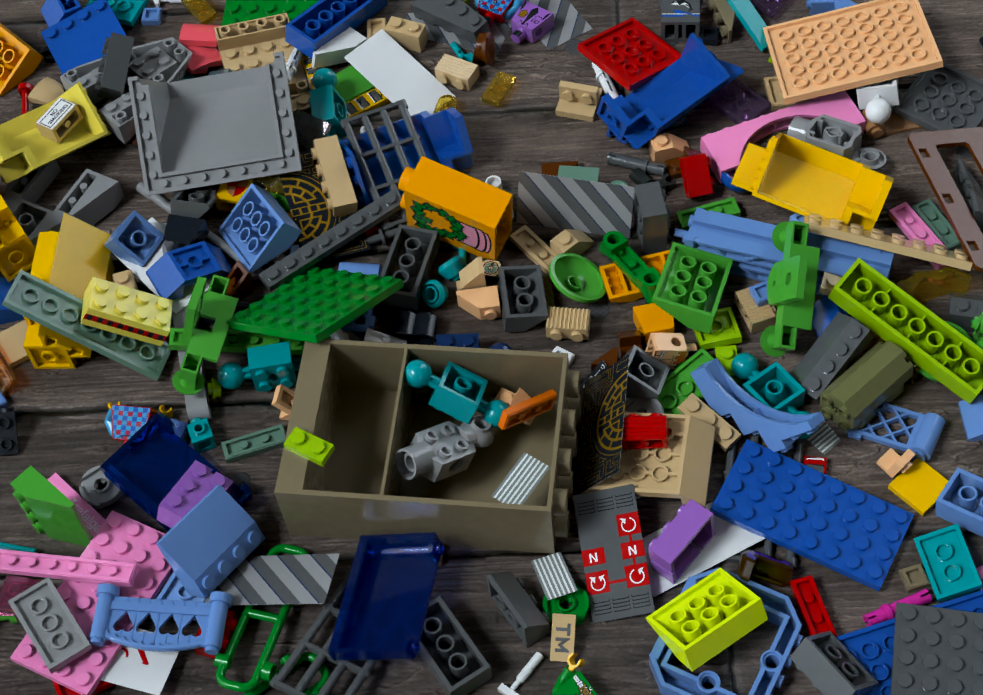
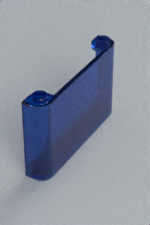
[100,413,252,531]
[328,532,444,661]

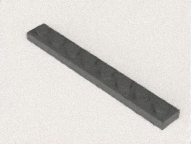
[258,189,402,292]

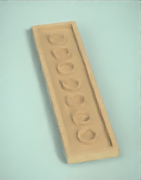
[803,213,973,271]

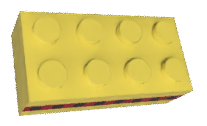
[80,277,173,346]

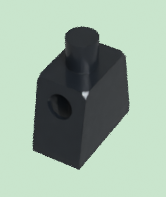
[163,214,209,251]

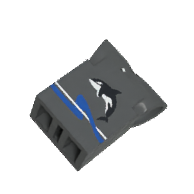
[658,0,703,42]

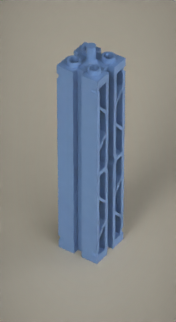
[674,207,894,296]

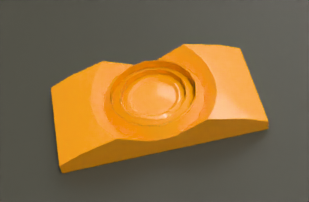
[599,250,670,303]

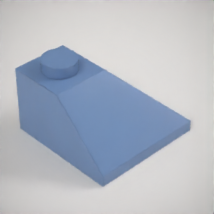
[104,210,164,267]

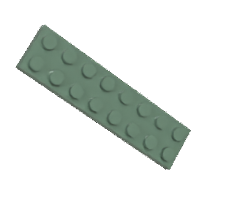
[2,269,171,381]

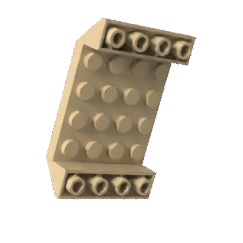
[214,13,312,99]
[572,412,716,508]

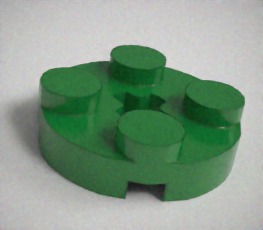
[543,584,589,626]

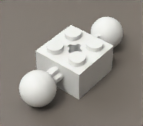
[856,78,899,124]

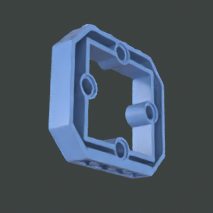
[649,567,804,695]

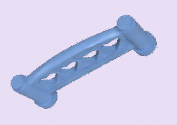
[89,583,233,655]

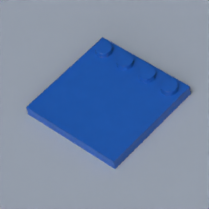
[40,0,127,74]

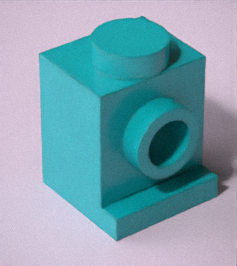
[186,417,217,454]

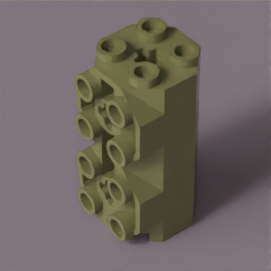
[820,341,914,431]

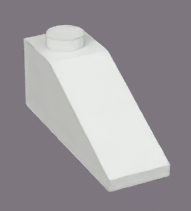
[312,27,367,69]

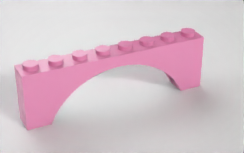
[700,91,866,184]

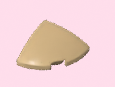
[28,77,65,105]

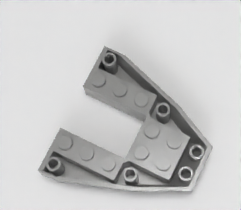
[60,37,193,144]
[4,160,124,248]

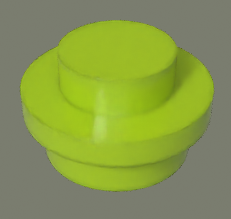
[207,378,221,399]

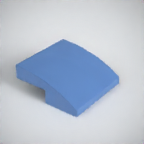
[958,394,983,442]

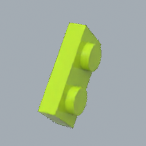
[714,345,742,385]
[283,426,335,467]

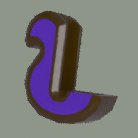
[736,550,794,587]

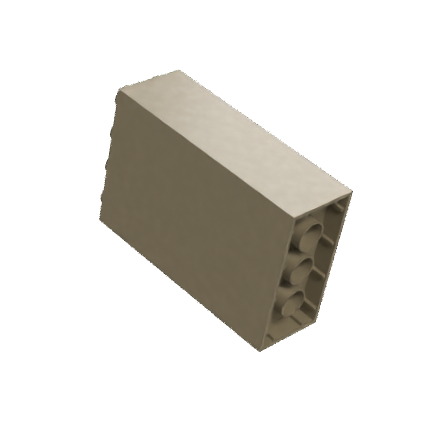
[274,339,582,554]

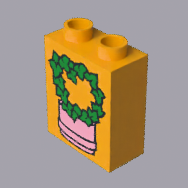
[398,156,513,260]

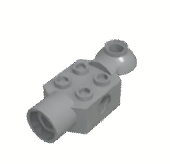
[787,114,887,171]
[395,415,494,483]

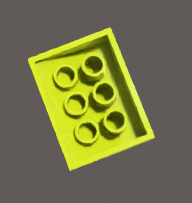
[646,567,768,672]

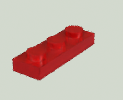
[789,575,837,637]

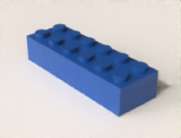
[285,0,387,59]

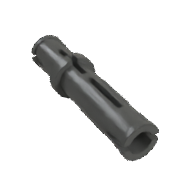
[607,152,667,176]

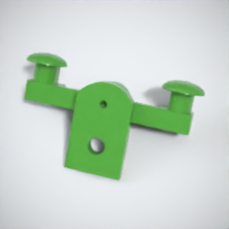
[760,221,820,357]
[172,274,238,395]

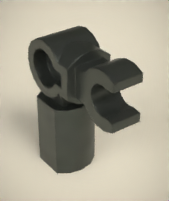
[629,167,676,192]

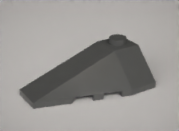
[954,159,983,234]
[170,185,216,218]

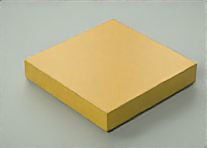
[888,458,948,516]

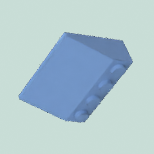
[218,183,302,273]
[156,484,265,598]

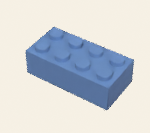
[936,467,983,537]

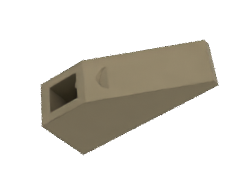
[707,0,736,44]

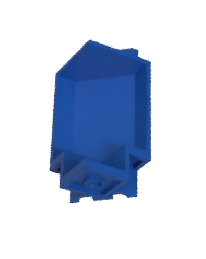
[596,33,744,150]
[339,107,474,207]

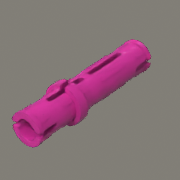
[862,588,932,627]

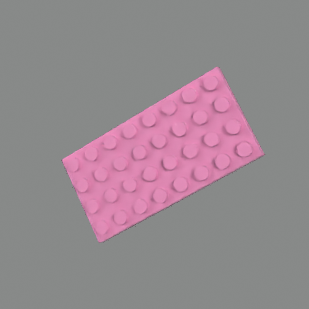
[10,510,173,695]

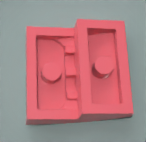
[179,23,221,47]
[183,45,223,74]

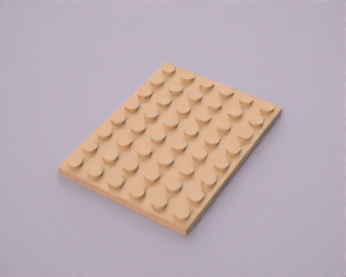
[763,0,943,105]

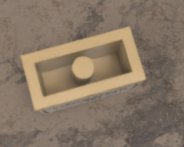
[35,97,83,143]

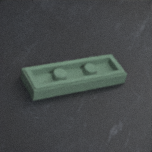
[912,198,962,251]
[221,423,286,464]

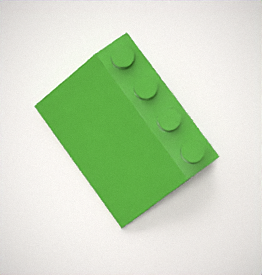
[652,242,733,334]
[10,465,93,547]

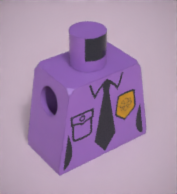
[511,0,555,43]

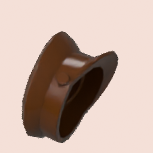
[472,31,495,66]

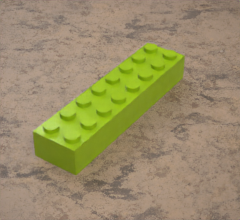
[828,258,983,404]

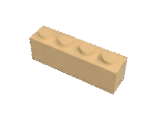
[311,135,357,217]

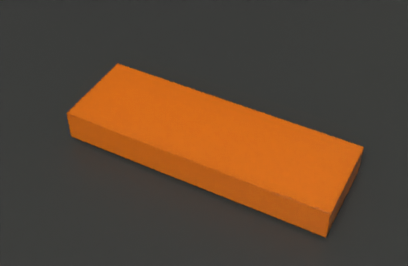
[498,389,557,430]

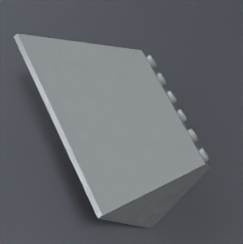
[127,51,302,196]

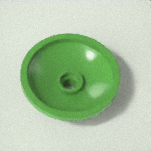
[549,253,606,303]

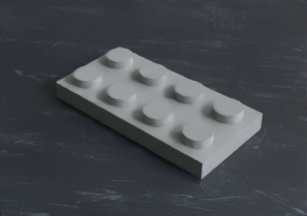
[8,577,93,674]

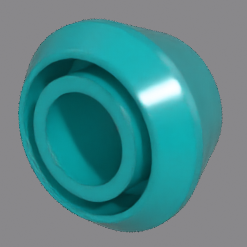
[438,255,464,282]
[422,280,448,308]

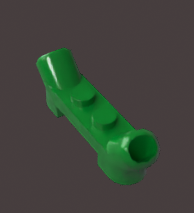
[599,231,660,304]

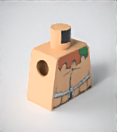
[645,333,697,370]

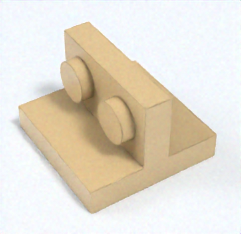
[555,80,603,122]

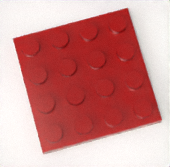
[577,17,681,91]

